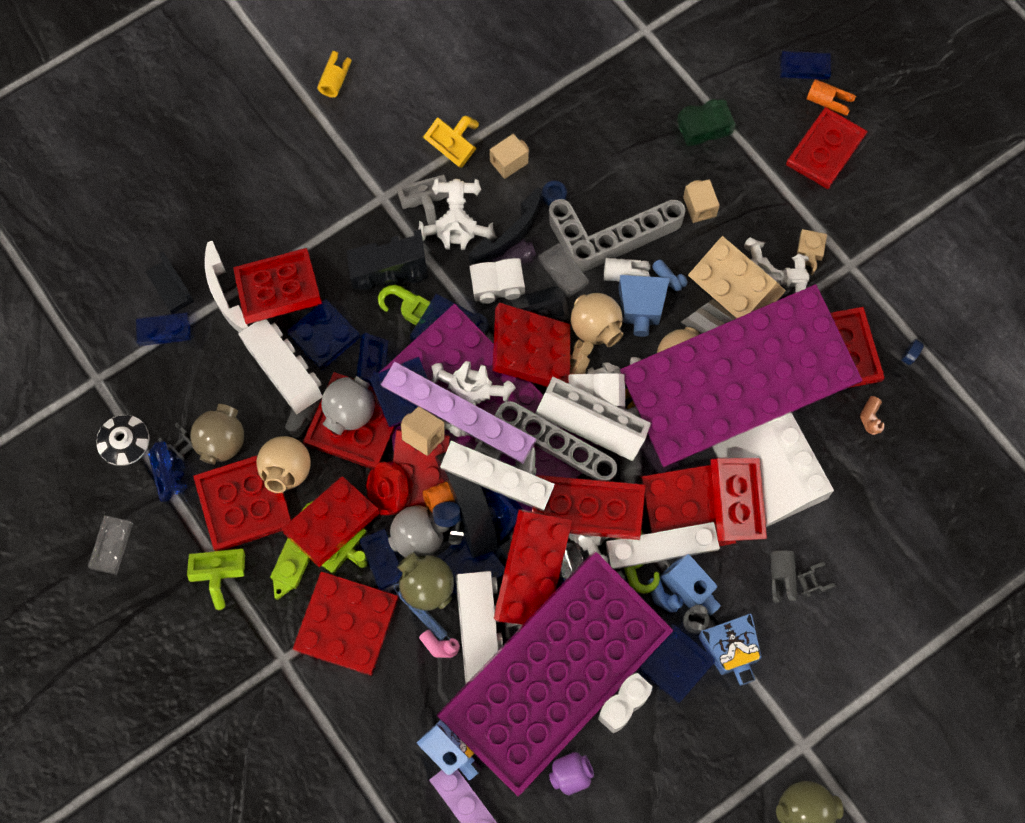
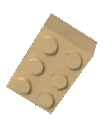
[688,236,786,318]

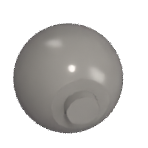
[321,376,375,435]
[388,506,450,557]

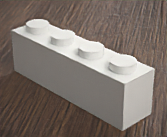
[238,319,322,415]
[535,377,651,461]
[440,441,555,511]
[456,571,503,685]

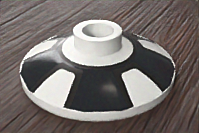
[96,415,150,466]

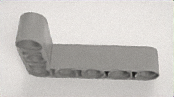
[549,199,685,272]
[474,401,617,481]

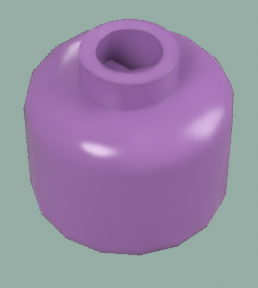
[549,752,594,795]

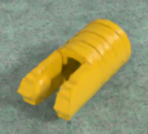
[317,51,352,98]

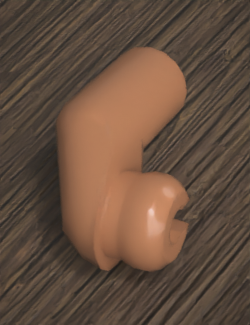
[860,396,884,435]

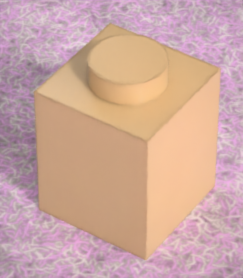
[489,134,529,179]
[683,179,720,223]
[401,406,445,456]

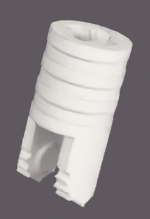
[604,258,650,282]

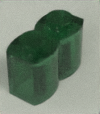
[677,99,736,146]

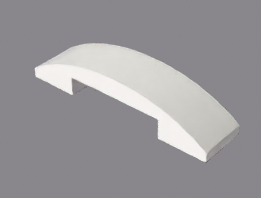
[205,241,248,333]

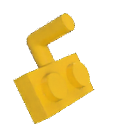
[423,116,479,168]

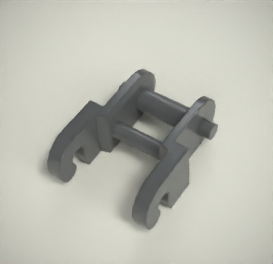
[158,423,194,461]
[449,519,466,545]
[796,562,836,597]

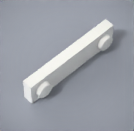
[606,522,720,569]

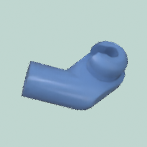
[652,260,688,291]
[647,578,683,612]

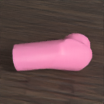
[419,629,460,658]

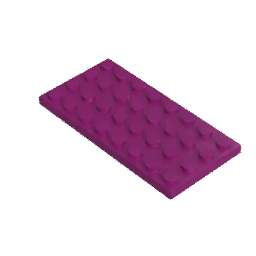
[620,284,862,468]
[377,303,593,522]
[437,551,673,797]

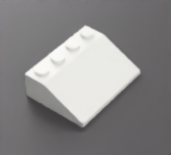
[712,413,834,527]

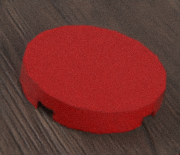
[366,462,408,515]

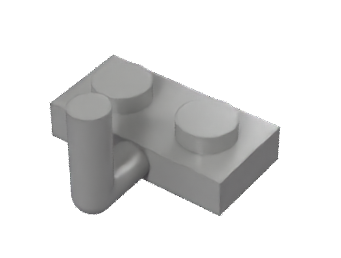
[396,175,449,225]

